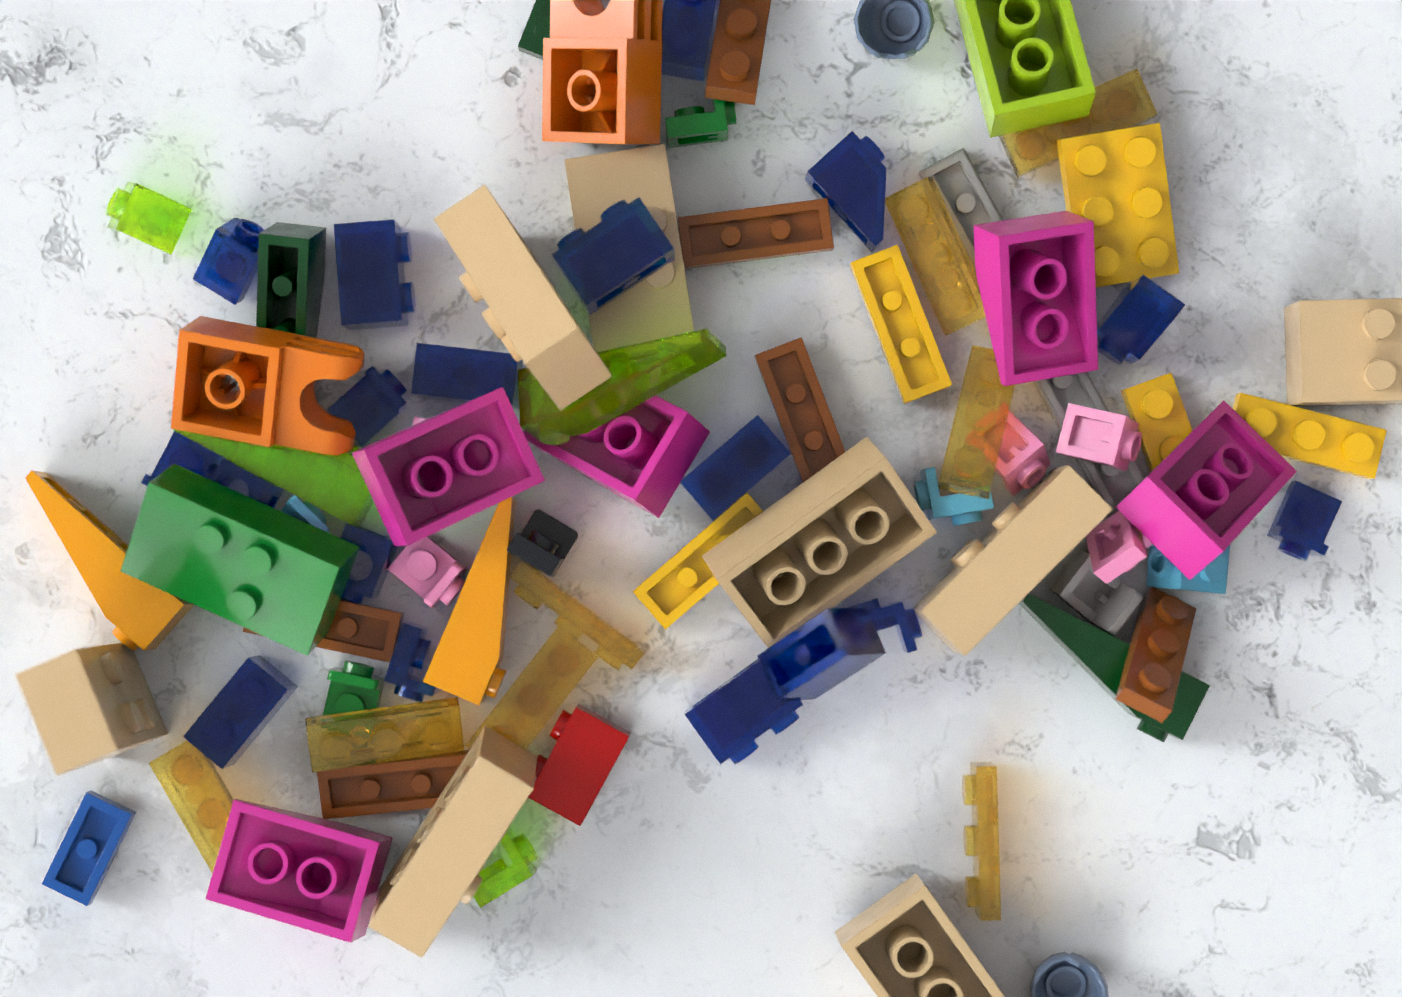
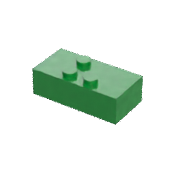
[121,464,360,656]

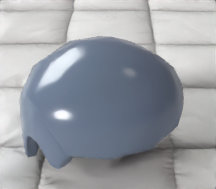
[854,0,935,59]
[1029,952,1109,997]

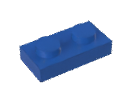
[42,790,136,906]

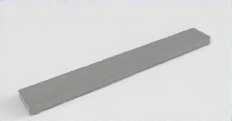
[918,147,1145,518]

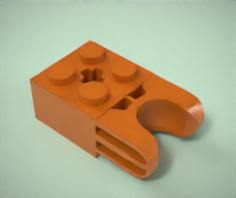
[542,0,663,144]
[171,316,365,455]

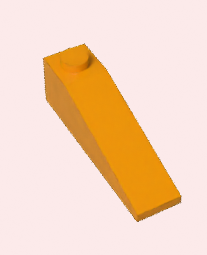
[25,470,194,651]
[423,497,516,705]

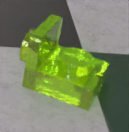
[105,182,192,255]
[473,828,538,908]

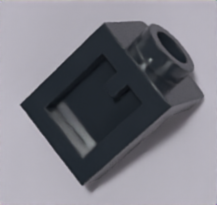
[507,509,578,577]

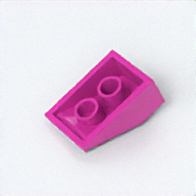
[973,211,1098,386]
[523,371,710,518]
[352,387,545,546]
[1116,400,1297,580]
[205,799,393,943]

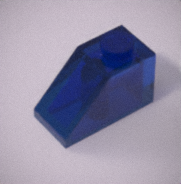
[805,131,887,253]
[1097,275,1186,365]

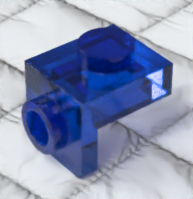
[327,366,407,448]
[841,598,922,653]

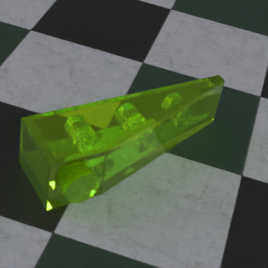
[518,328,727,445]
[173,429,374,527]

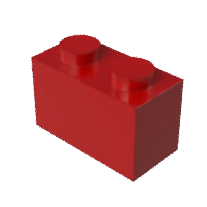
[528,704,631,826]

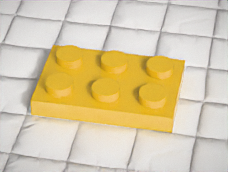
[1056,123,1179,288]

